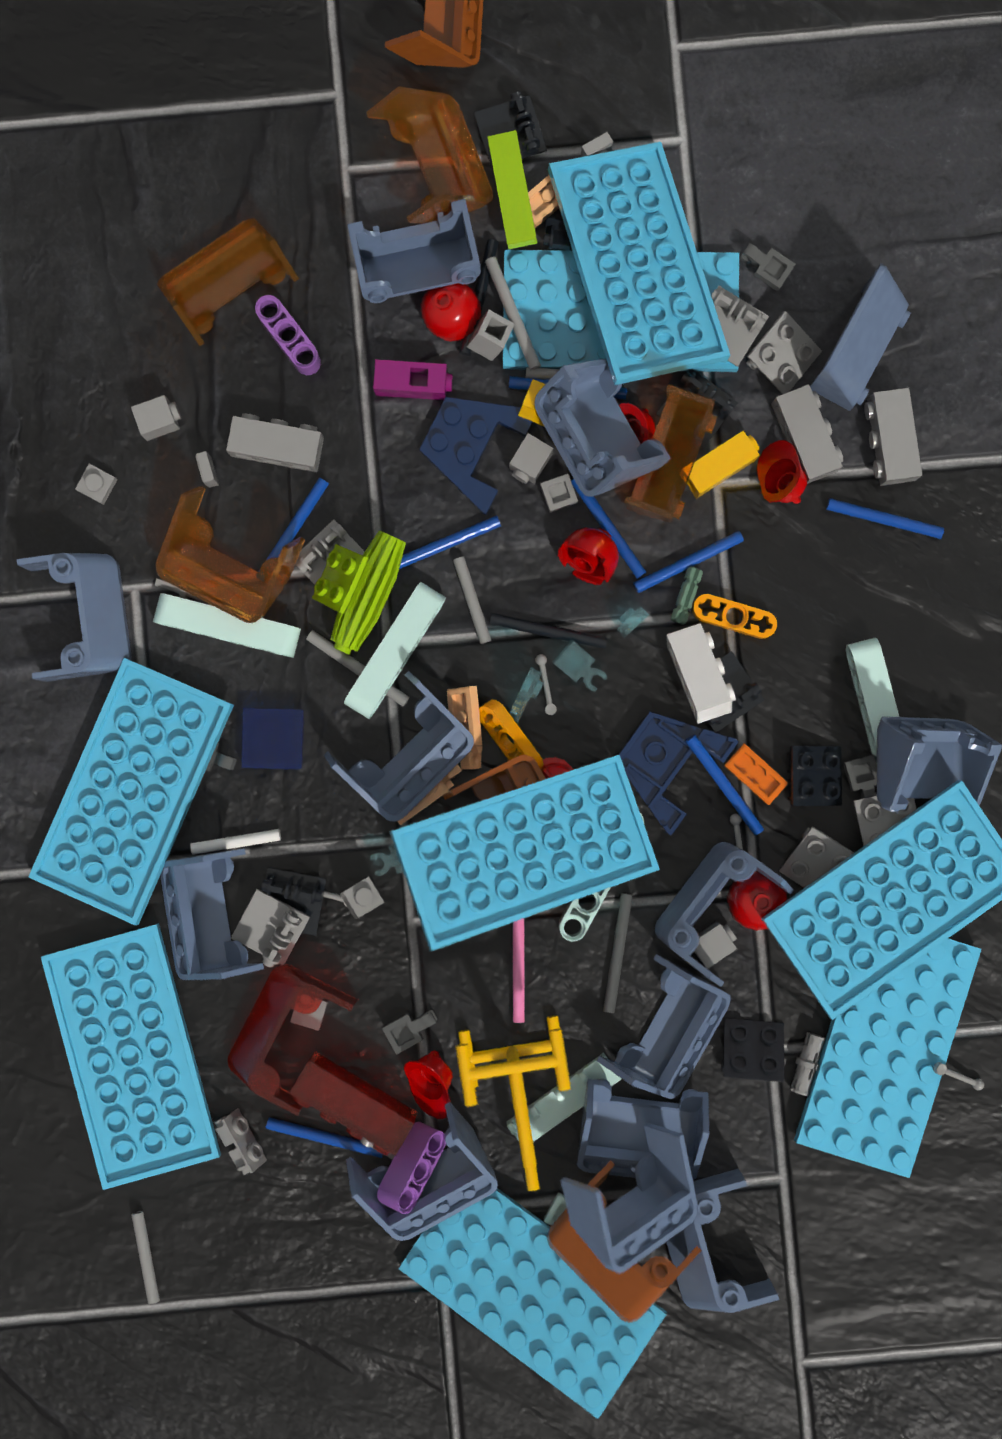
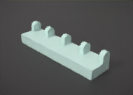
[507,1053,622,1142]

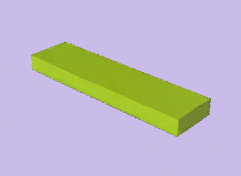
[487,130,537,249]

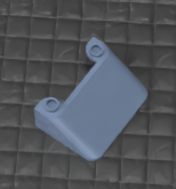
[810,264,911,411]
[577,1079,709,1180]

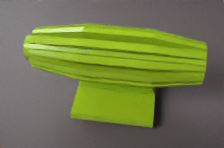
[312,531,406,655]

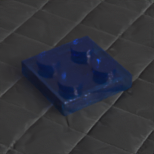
[241,708,304,769]

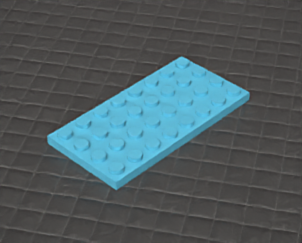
[548,142,731,385]
[503,250,739,372]
[28,658,234,925]
[390,755,660,951]
[761,780,1002,1020]
[41,923,221,1190]
[794,938,982,1178]
[399,1188,667,1419]

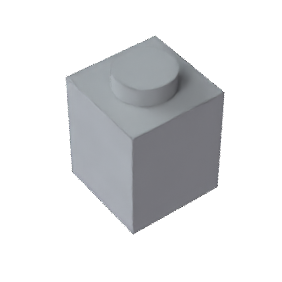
[467,309,514,361]
[131,395,181,441]
[509,433,553,484]
[340,877,384,919]
[694,921,737,969]

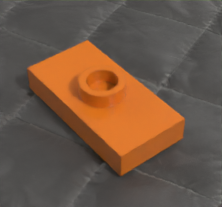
[723,743,789,805]

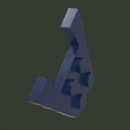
[419,397,533,515]
[618,712,739,835]

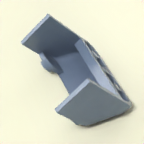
[17,553,132,682]
[324,671,474,821]
[655,842,794,987]
[160,848,264,980]
[597,954,731,1099]
[346,1102,498,1241]
[561,1123,698,1273]
[666,1168,779,1313]

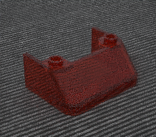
[228,964,358,1116]

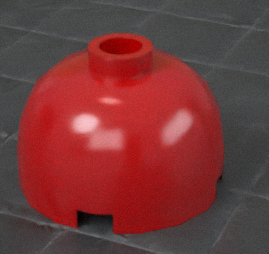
[421,283,481,342]
[558,527,619,585]
[727,871,788,931]

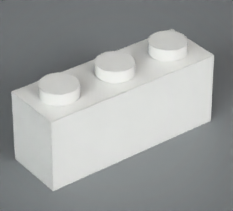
[667,623,736,724]

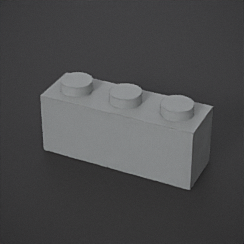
[771,384,843,484]
[864,388,922,486]
[226,413,324,472]

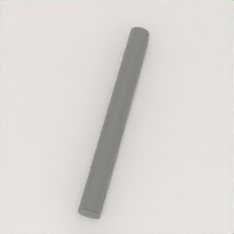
[485,256,541,371]
[306,630,410,707]

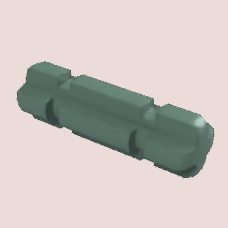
[671,567,703,625]

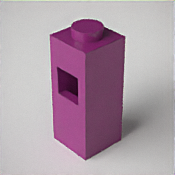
[373,359,453,400]

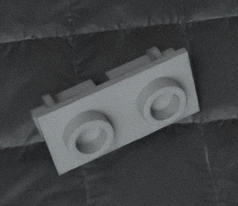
[215,1108,267,1175]

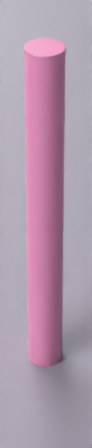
[513,918,525,1023]

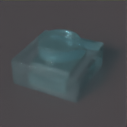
[617,607,649,637]

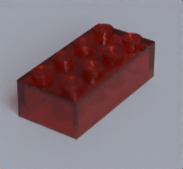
[289,1051,417,1156]

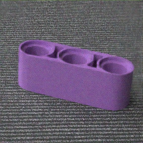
[255,295,321,375]
[377,1122,446,1214]

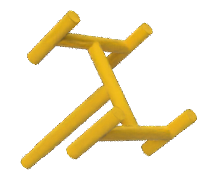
[456,1015,571,1191]

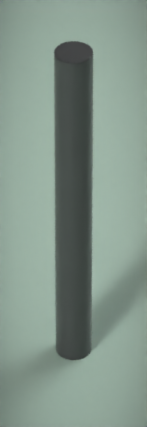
[603,893,633,1013]

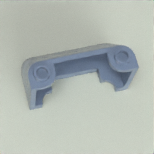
[347,199,481,303]
[535,359,671,497]
[877,716,1002,812]

